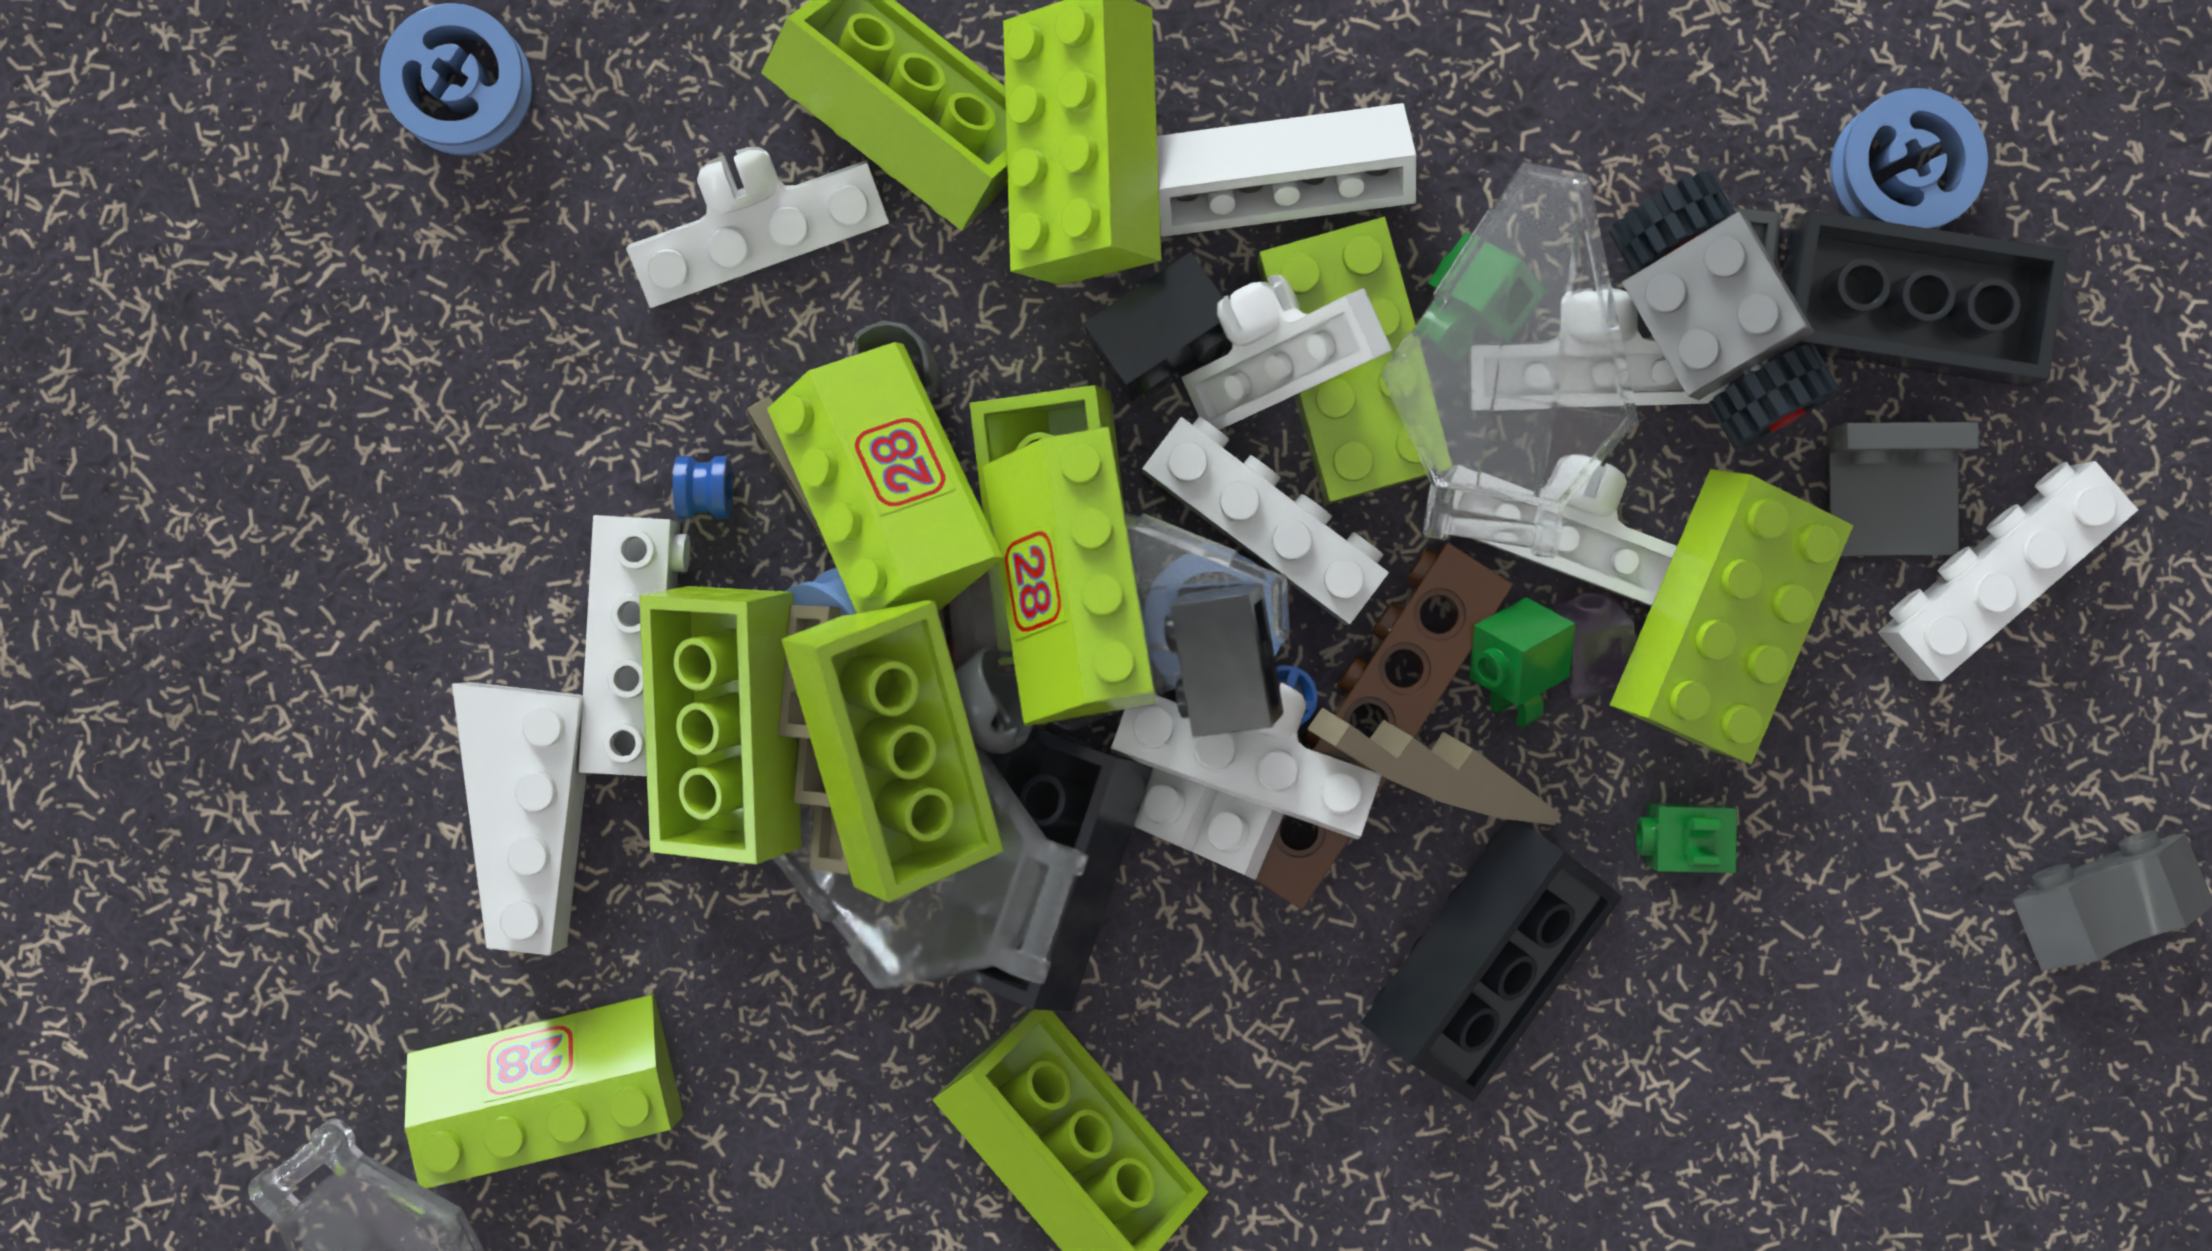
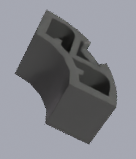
[2013,830,2212,971]

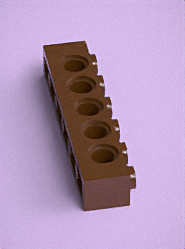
[1254,543,1513,910]

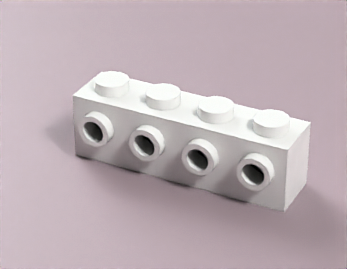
[1157,103,1416,237]
[1142,417,1389,625]
[1877,461,2138,681]
[578,515,690,776]

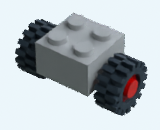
[1608,171,1840,450]

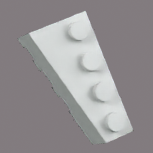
[452,682,587,956]

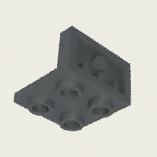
[1827,422,1979,556]

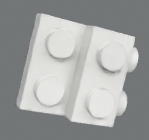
[1134,768,1284,880]

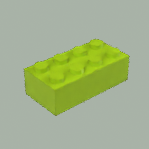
[1003,0,1161,285]
[1257,216,1455,505]
[1610,469,1854,765]
[639,586,802,864]

